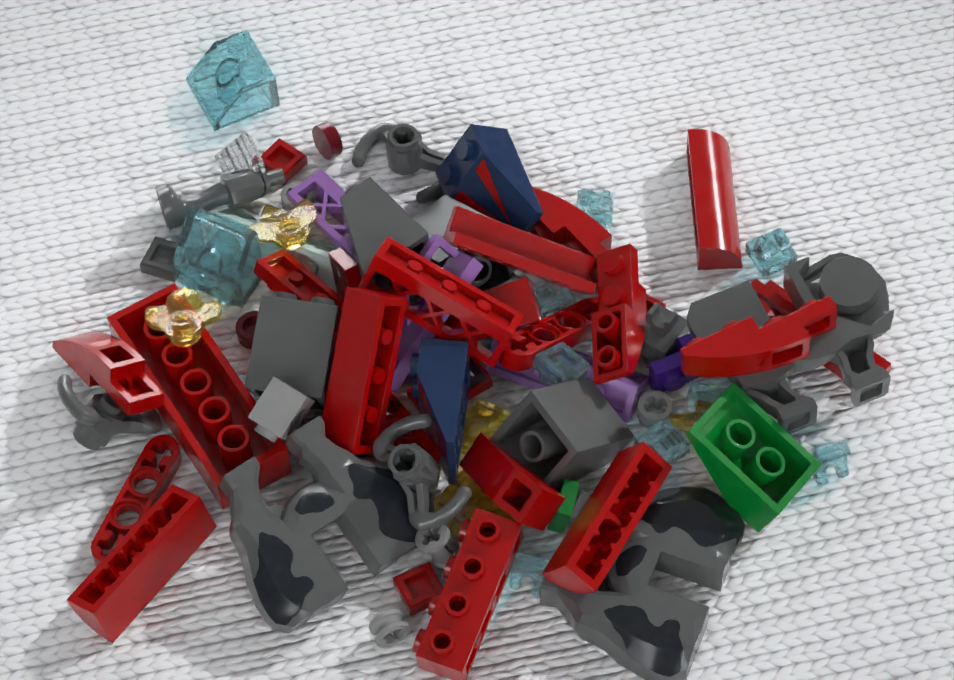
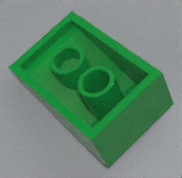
[686,382,822,532]

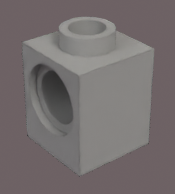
[248,376,315,443]

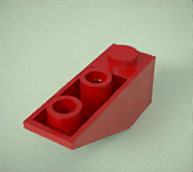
[459,432,566,531]

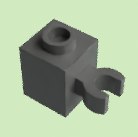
[638,302,689,368]

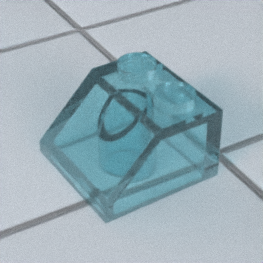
[186,30,280,131]
[173,205,262,308]

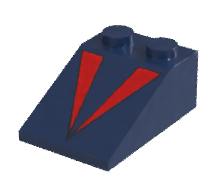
[435,124,543,232]
[410,338,470,485]

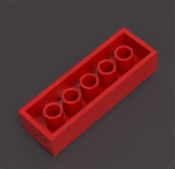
[107,283,292,509]

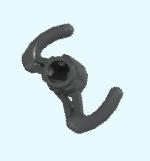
[352,122,448,204]
[57,374,162,450]
[373,414,472,531]

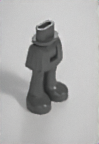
[155,166,286,231]

